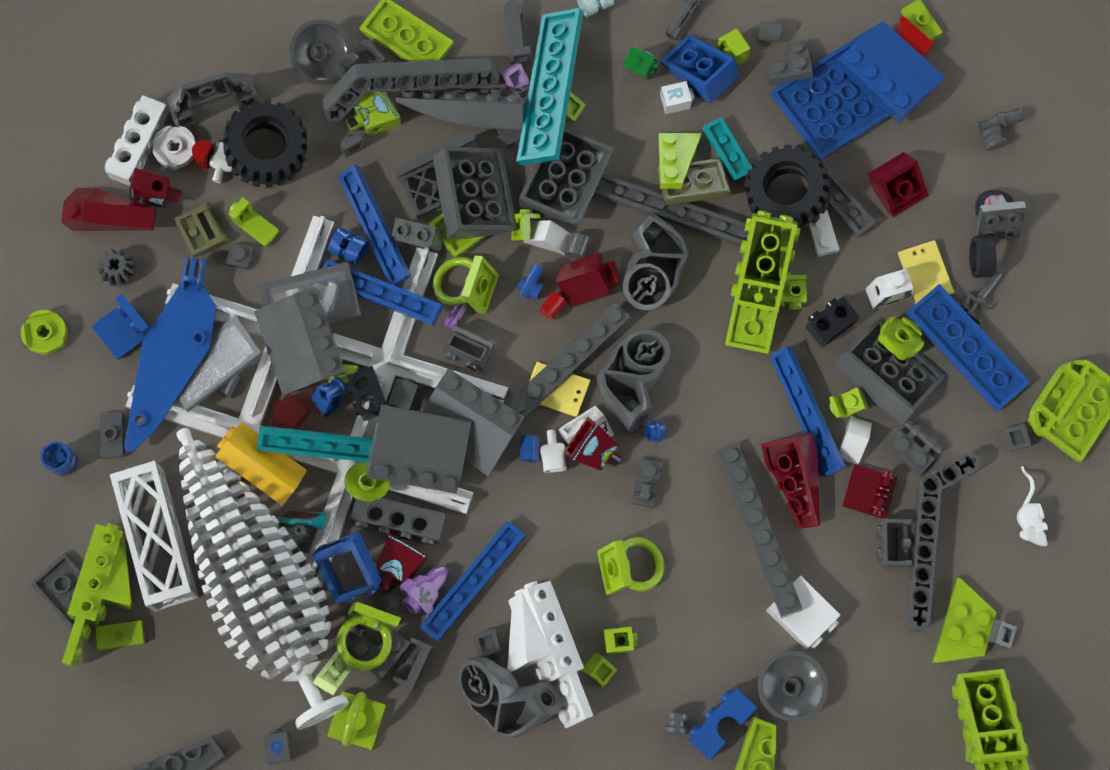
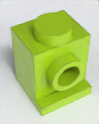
[717,28,751,65]
[783,275,807,310]
[603,627,638,655]

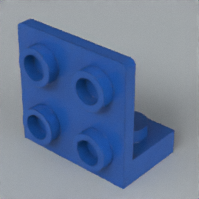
[92,293,150,360]

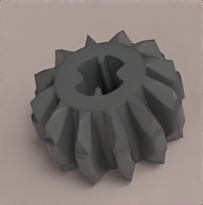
[97,249,136,287]

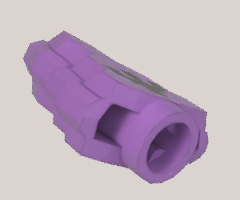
[400,566,449,619]

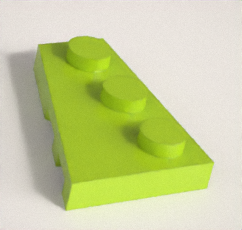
[658,133,702,189]
[735,717,776,770]

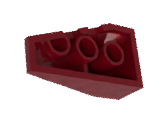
[61,188,156,231]
[761,433,820,529]

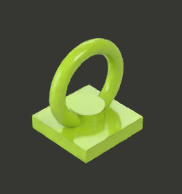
[433,255,499,315]
[597,537,665,595]
[336,602,401,670]
[327,691,387,750]

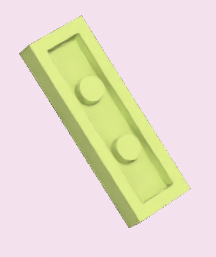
[313,650,354,695]

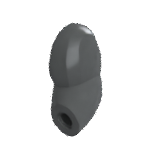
[622,212,691,311]
[597,329,671,433]
[457,657,562,738]

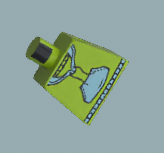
[346,92,401,136]

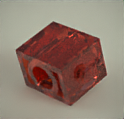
[269,393,311,430]

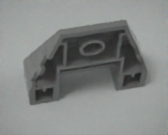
[167,73,260,127]

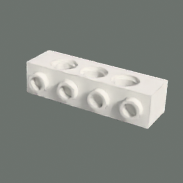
[105,95,170,186]

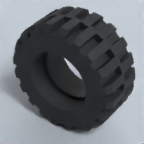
[223,100,308,188]
[745,145,831,230]

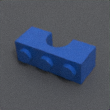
[688,688,757,760]

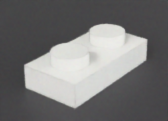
[808,209,839,257]

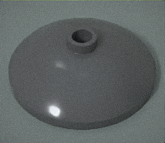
[288,19,352,85]
[757,651,828,722]

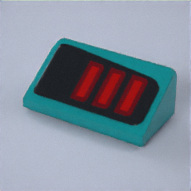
[276,511,327,530]

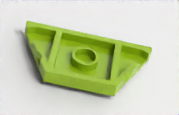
[932,578,996,664]

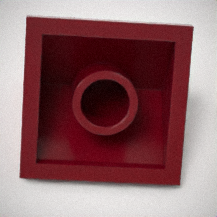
[556,252,611,308]

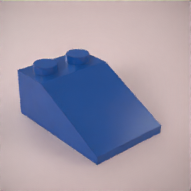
[660,34,739,104]

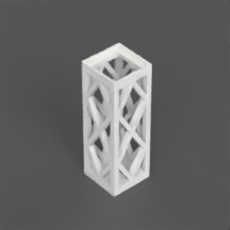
[110,461,199,612]

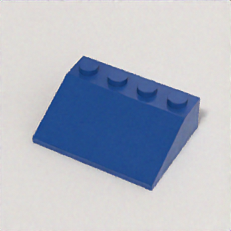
[837,20,946,124]

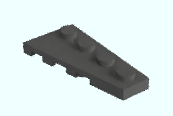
[133,737,226,770]

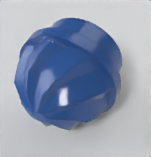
[645,420,667,443]

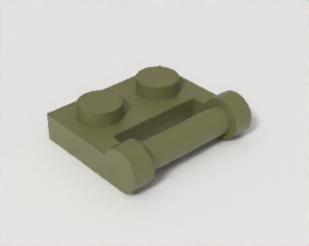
[174,203,229,258]

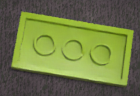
[359,0,454,62]

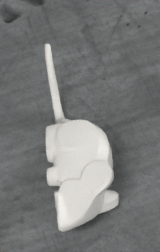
[1017,466,1048,546]

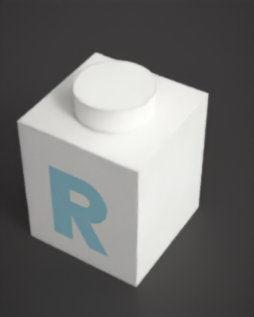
[660,81,694,114]

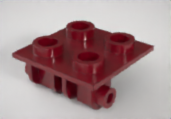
[842,464,898,519]

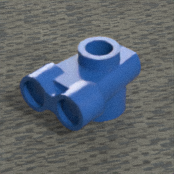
[517,264,544,300]

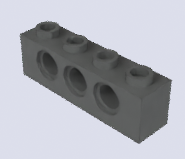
[350,498,447,546]

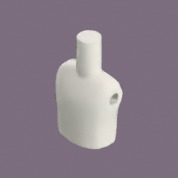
[209,142,232,183]
[540,430,567,473]

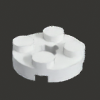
[152,126,196,170]

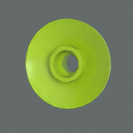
[344,462,390,502]

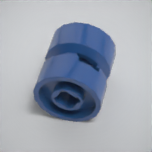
[328,227,369,266]
[41,442,78,476]

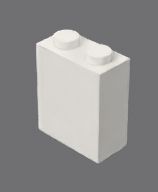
[766,575,840,650]

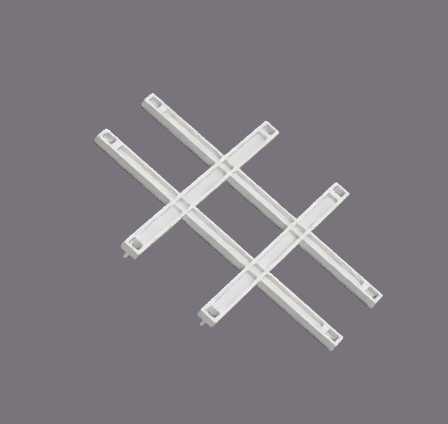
[126,216,508,588]

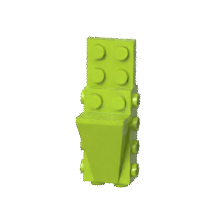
[725,210,800,354]
[62,523,134,668]
[952,669,1030,770]

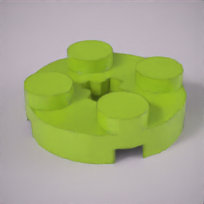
[21,310,68,355]
[878,316,924,360]

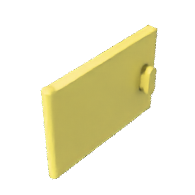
[897,240,955,304]
[529,362,591,417]

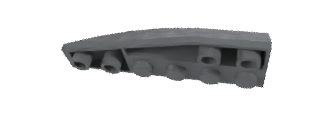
[396,87,529,130]

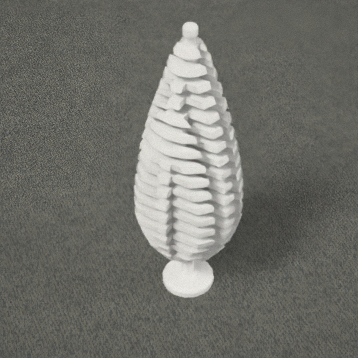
[177,428,349,730]

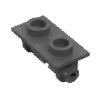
[284,524,311,552]

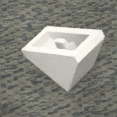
[523,220,571,255]
[839,416,872,465]

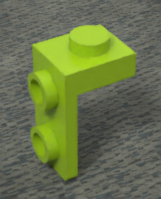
[228,197,279,247]

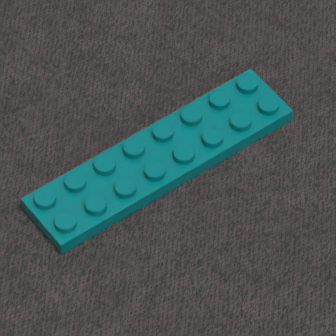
[517,8,584,165]

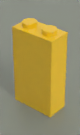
[215,422,307,506]

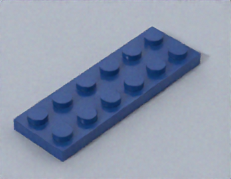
[905,284,1031,412]

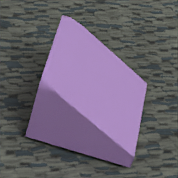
[499,63,530,90]

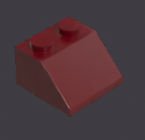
[868,152,929,217]

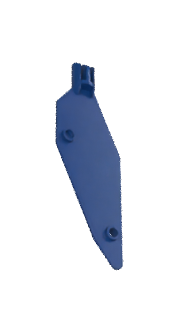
[124,257,217,452]

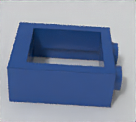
[312,532,382,603]

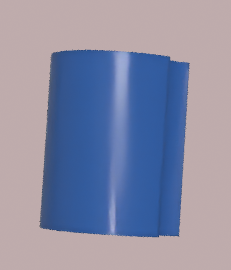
[520,435,540,463]

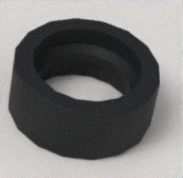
[969,236,997,278]

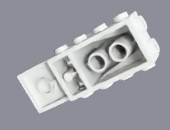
[507,581,593,729]

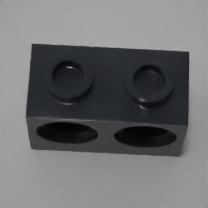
[806,296,860,348]
[345,366,387,421]

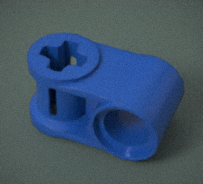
[310,377,347,417]

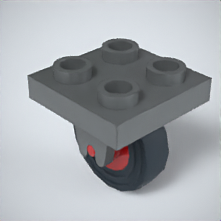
[974,190,1026,240]

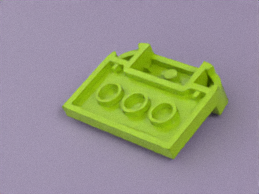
[1028,360,1110,462]

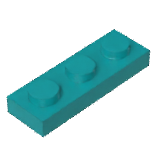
[702,117,753,183]

